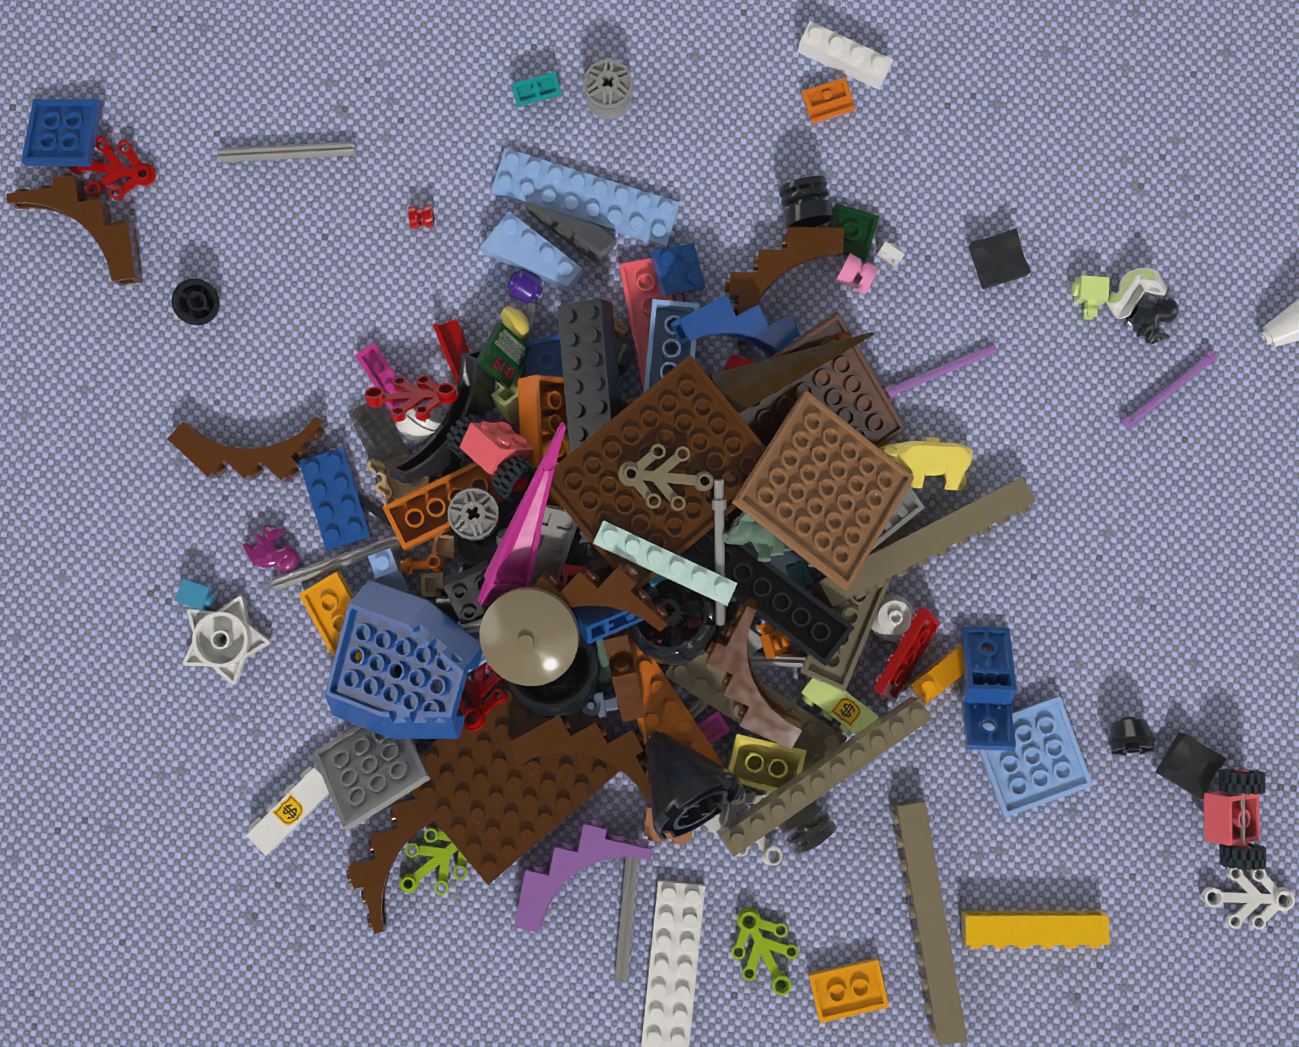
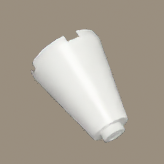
[1261,299,1299,347]

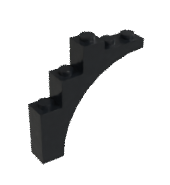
[389,349,496,484]

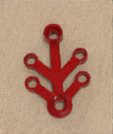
[67,136,157,201]
[365,375,459,422]
[458,662,508,732]

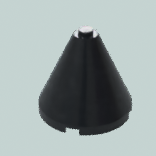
[645,731,742,840]

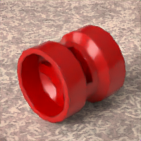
[408,204,435,230]

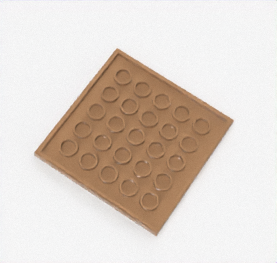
[732,390,914,590]

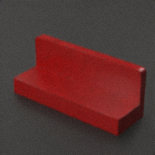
[432,319,470,386]
[562,564,589,587]

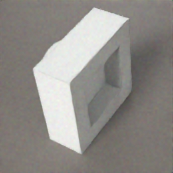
[877,241,905,267]

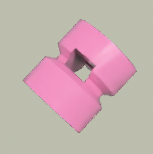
[836,253,879,295]

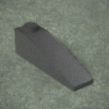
[525,202,616,266]

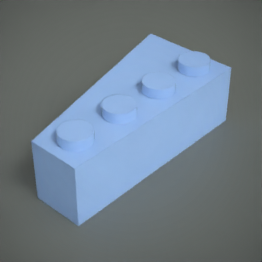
[480,211,583,292]

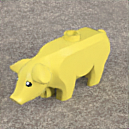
[879,437,973,491]

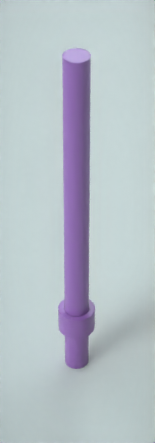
[883,344,997,399]

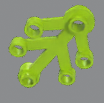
[399,827,468,895]
[731,907,799,996]

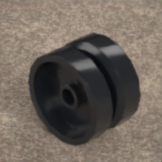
[453,516,503,565]

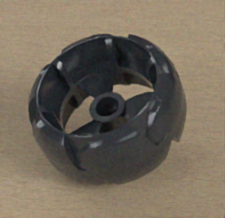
[628,578,719,665]

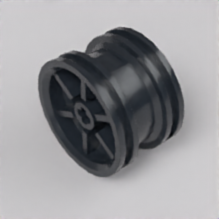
[507,632,600,718]

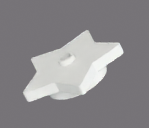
[183,596,272,685]

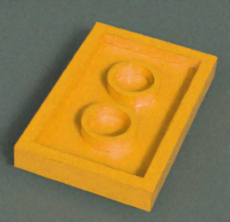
[808,958,889,1023]

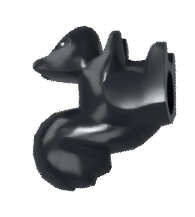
[1123,297,1179,345]

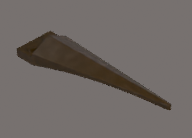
[708,332,874,414]

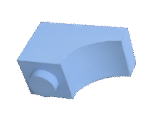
[368,548,411,593]

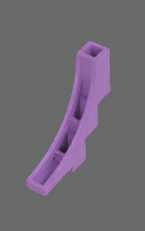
[514,819,654,933]

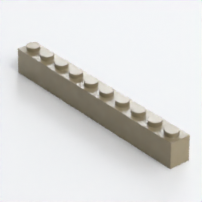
[814,477,1036,610]
[716,697,932,857]
[891,799,967,1046]

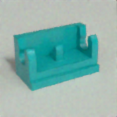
[511,72,562,108]

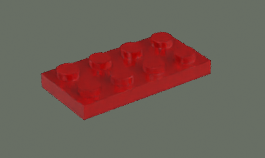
[874,607,941,703]

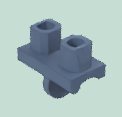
[582,690,619,717]

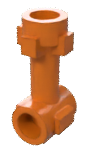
[400,554,446,575]

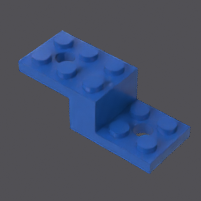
[960,626,1017,751]

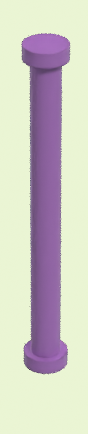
[1121,351,1217,430]

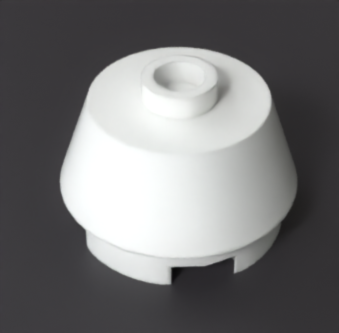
[396,402,443,443]
[871,594,915,641]

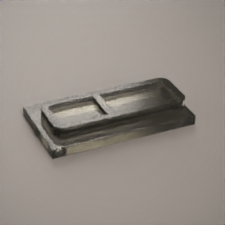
[348,402,410,473]

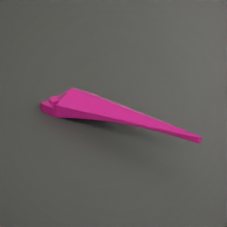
[477,422,566,606]

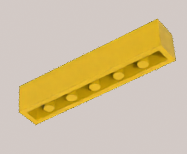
[961,911,1110,949]

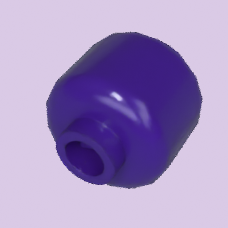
[507,269,543,304]

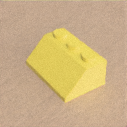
[727,734,807,792]

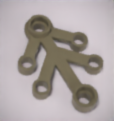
[618,444,714,511]

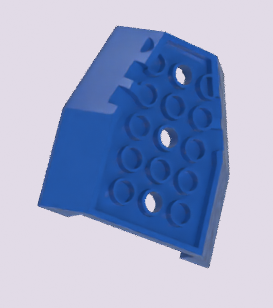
[325,580,483,739]

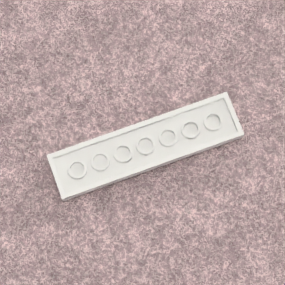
[641,879,705,1047]

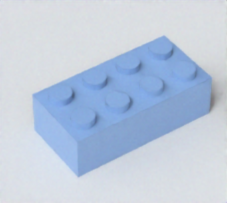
[644,299,700,393]

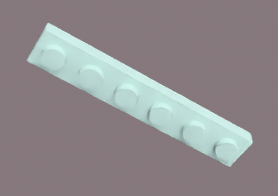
[593,521,737,606]

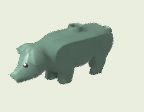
[722,512,814,567]

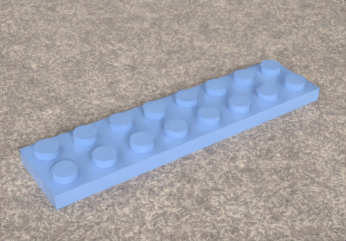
[491,148,680,248]

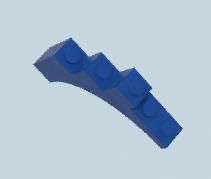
[670,295,801,357]

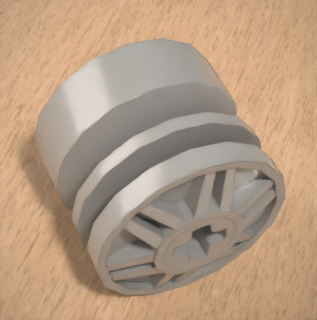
[584,59,633,120]
[448,488,500,541]

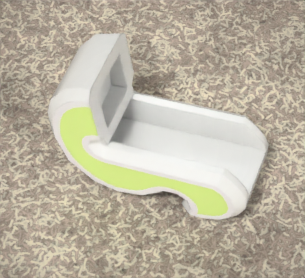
[1106,268,1167,319]

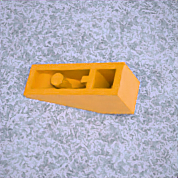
[906,643,965,704]

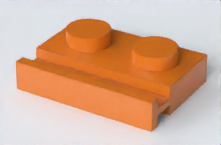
[801,77,856,125]
[756,622,790,659]

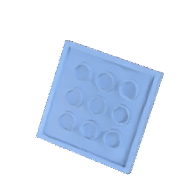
[978,696,1093,818]

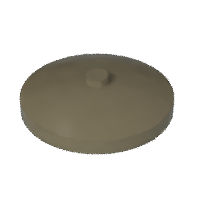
[479,587,580,686]

